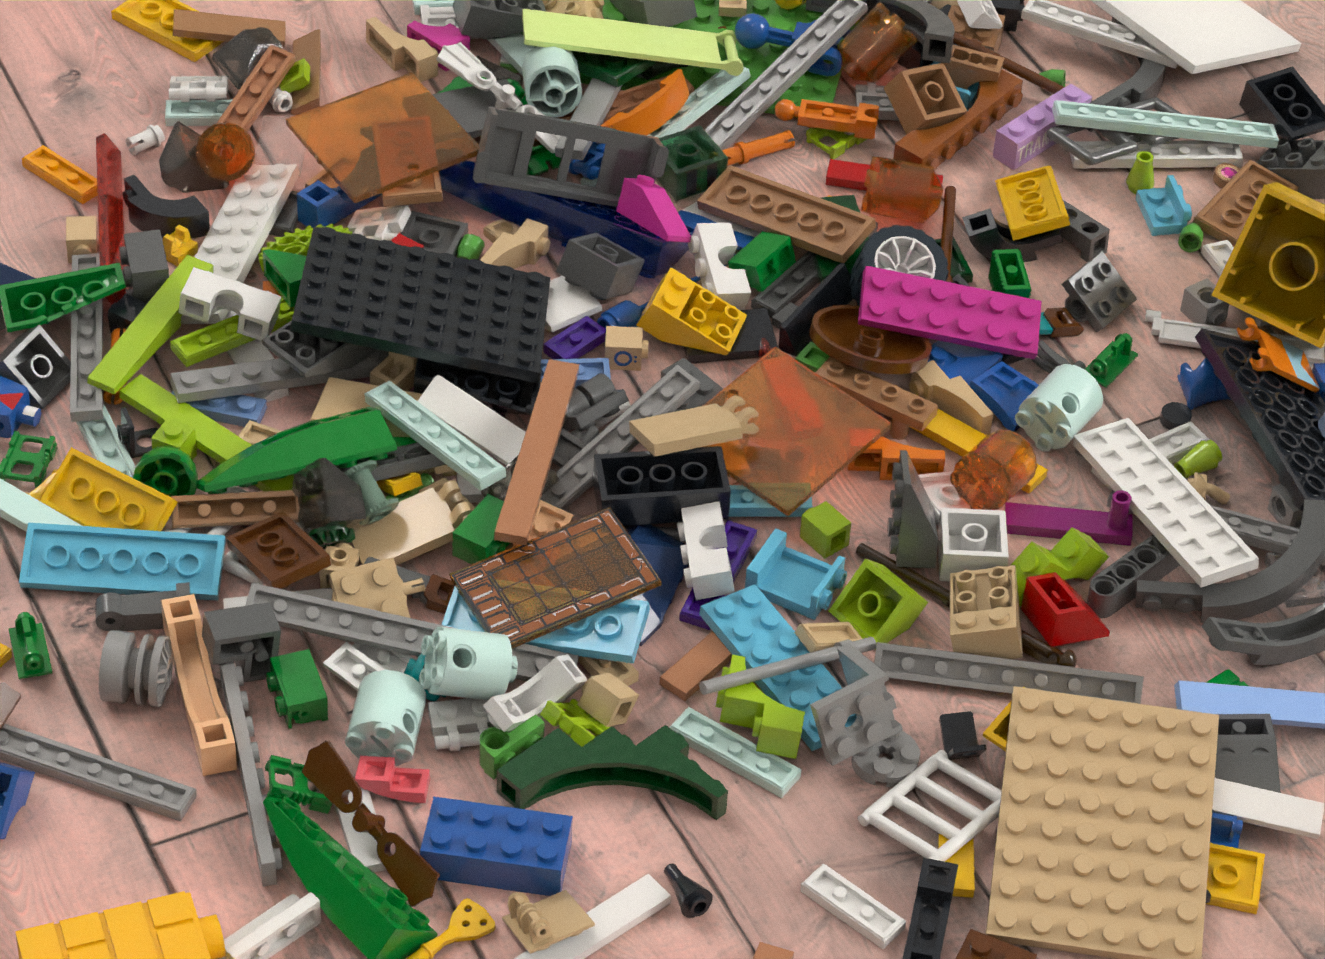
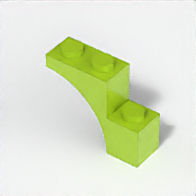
[1010,527,1109,607]
[715,654,805,759]

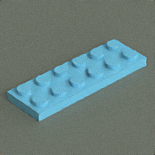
[19,522,226,601]
[441,581,650,664]
[699,584,857,751]

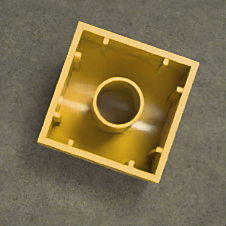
[1211,182,1325,348]

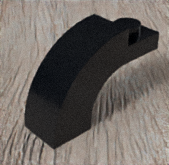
[122,175,210,239]
[962,208,1063,262]

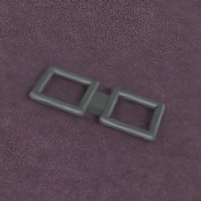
[1046,97,1182,166]

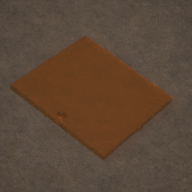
[286,73,479,203]
[698,346,891,516]

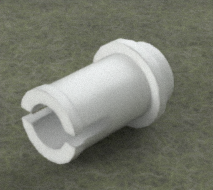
[268,88,293,112]
[126,125,165,155]

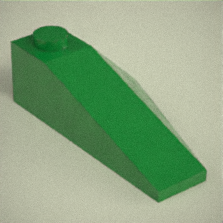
[0,263,126,333]

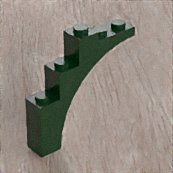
[496,725,728,820]

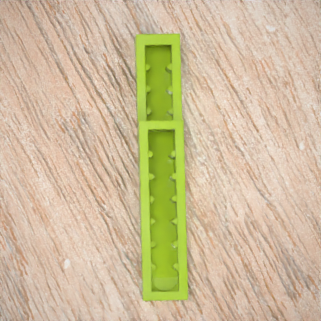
[87,255,214,394]

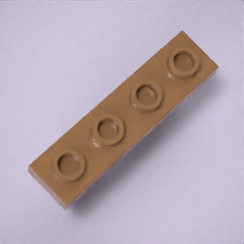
[814,356,938,440]

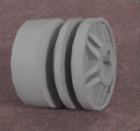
[99,630,173,708]

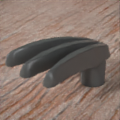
[1031,340,1086,373]

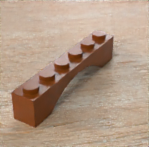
[892,70,1023,173]

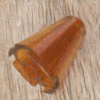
[196,122,255,181]

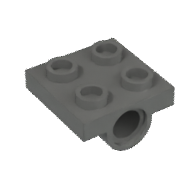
[1061,251,1137,332]
[562,373,629,432]

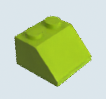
[828,558,928,650]

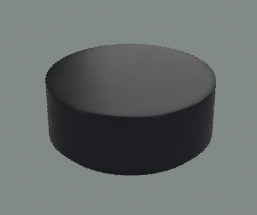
[1160,402,1192,430]

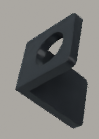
[117,407,158,459]
[939,711,987,760]

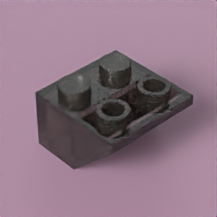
[293,458,366,535]

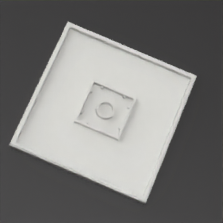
[1090,0,1302,74]

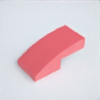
[355,756,430,803]

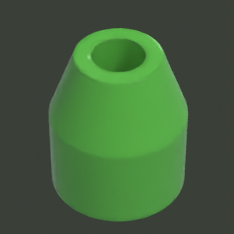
[1039,69,1066,87]
[1178,223,1204,252]
[457,234,485,260]

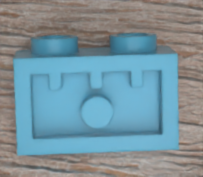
[1136,175,1192,236]

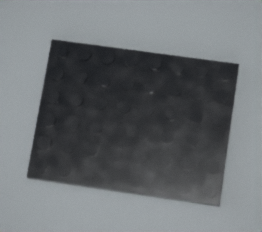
[290,227,551,383]

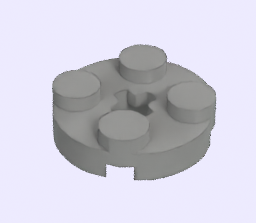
[851,731,920,787]

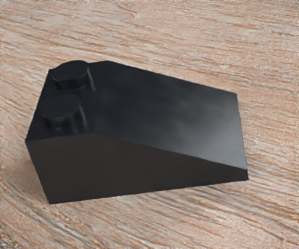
[1239,66,1325,142]

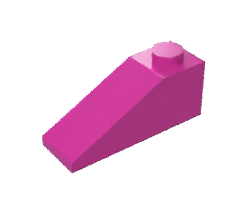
[616,175,691,243]

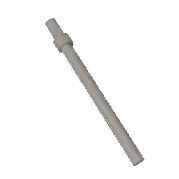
[699,637,876,695]

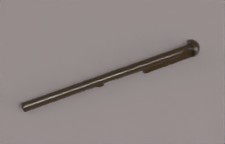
[856,543,1077,667]

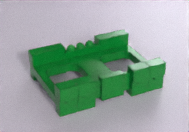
[0,431,58,488]
[265,755,333,814]

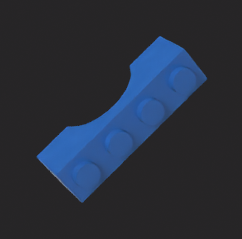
[297,146,382,228]

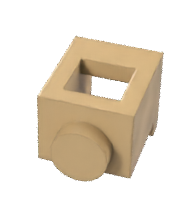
[320,543,359,589]

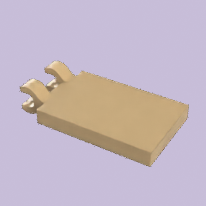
[629,396,759,457]
[347,480,472,565]

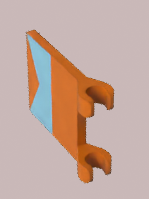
[1236,317,1320,393]

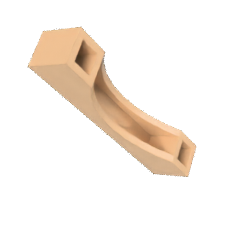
[161,594,237,776]

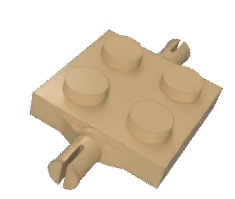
[328,557,425,618]

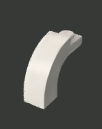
[483,654,588,732]

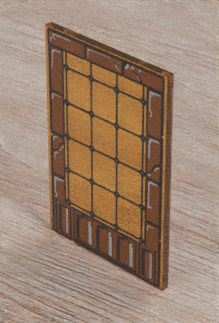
[449,507,662,649]

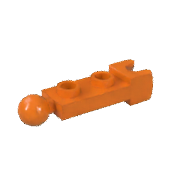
[774,99,879,139]

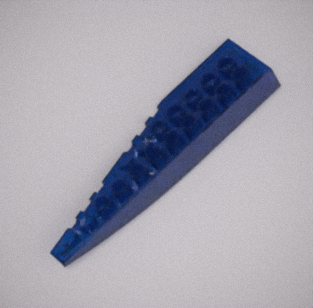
[360,129,694,279]

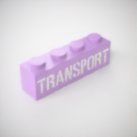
[993,84,1092,170]

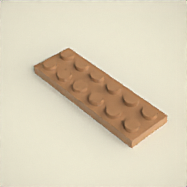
[697,165,876,263]

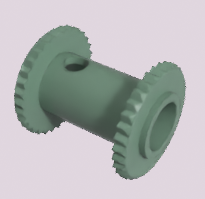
[336,460,399,525]

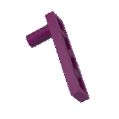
[1004,490,1133,546]

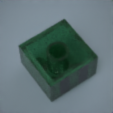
[656,125,728,201]

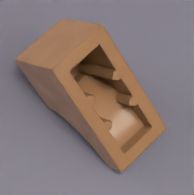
[944,45,1005,90]

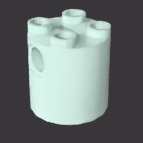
[522,46,582,118]
[1015,364,1104,452]
[419,627,518,700]
[345,670,426,766]

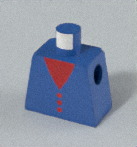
[0,376,41,438]

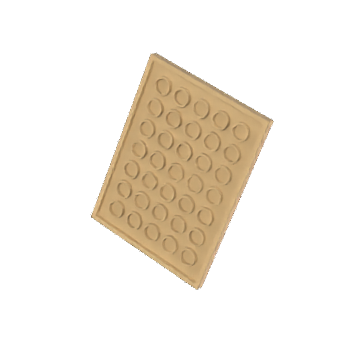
[986,686,1219,959]

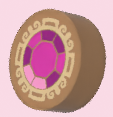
[1213,163,1240,188]

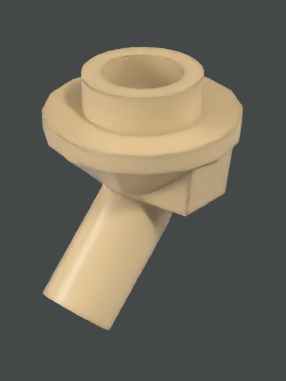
[1188,473,1230,505]

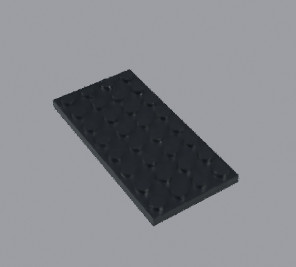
[1195,328,1325,511]

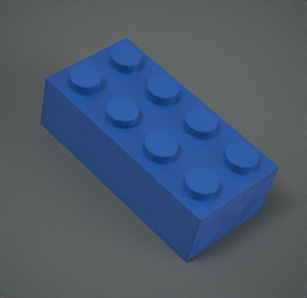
[420,796,573,896]

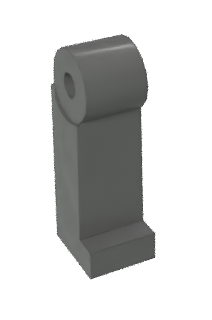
[1059,200,1110,262]
[95,582,190,631]

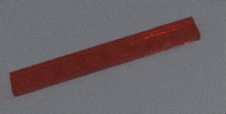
[96,133,126,304]

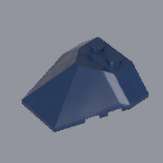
[543,524,689,646]

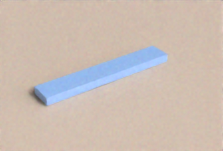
[1174,680,1325,729]

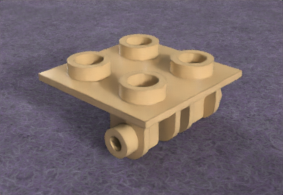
[502,890,595,954]

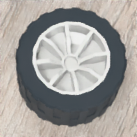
[850,225,949,306]

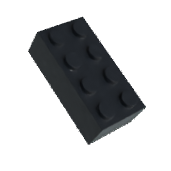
[593,446,731,528]

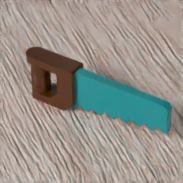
[1039,307,1084,337]

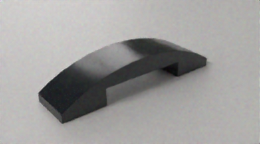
[903,858,958,959]

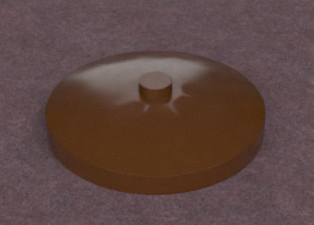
[809,305,932,375]

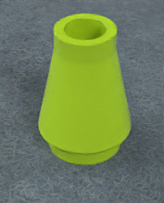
[1126,151,1155,194]
[1174,440,1223,479]

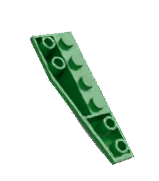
[196,407,397,494]
[263,797,438,959]

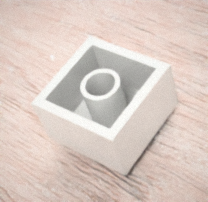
[937,508,1009,581]

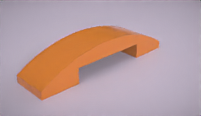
[600,69,689,136]

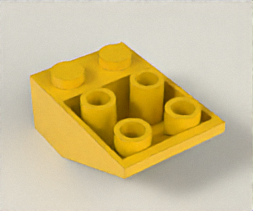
[636,268,747,355]

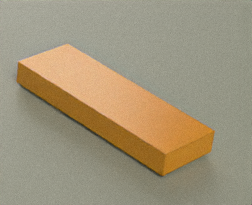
[22,145,104,204]

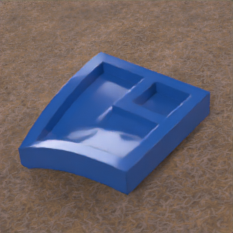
[928,341,1003,385]
[969,361,1039,435]

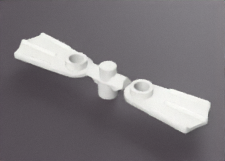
[436,42,561,154]

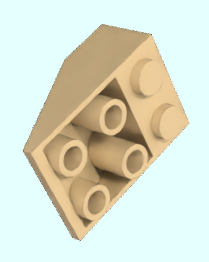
[950,565,1022,659]

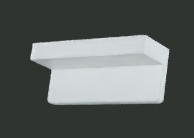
[219,892,321,959]

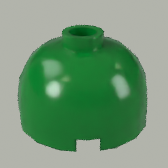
[133,446,198,497]

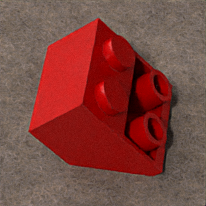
[1021,572,1110,647]

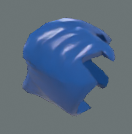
[1177,357,1231,410]

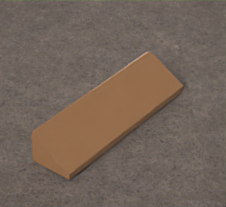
[291,29,321,114]
[171,490,303,529]

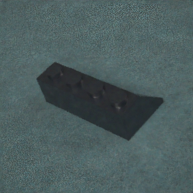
[414,358,542,415]

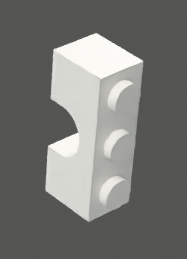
[688,223,751,310]
[179,267,282,341]
[677,501,735,600]

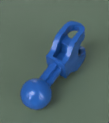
[735,13,851,76]

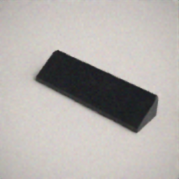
[778,263,853,357]

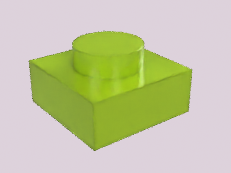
[279,58,310,93]

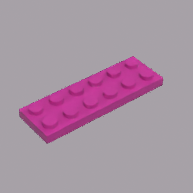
[858,266,1042,359]

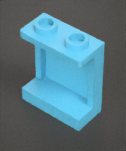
[745,528,847,620]

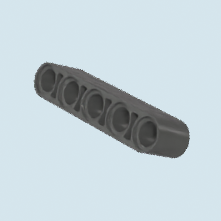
[1087,535,1180,618]

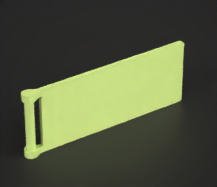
[522,9,743,76]

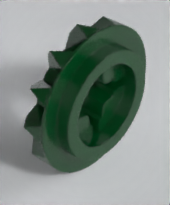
[309,524,355,549]

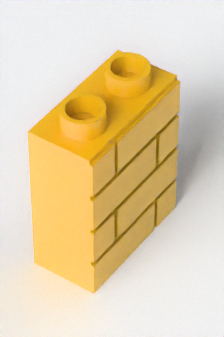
[15,891,226,959]

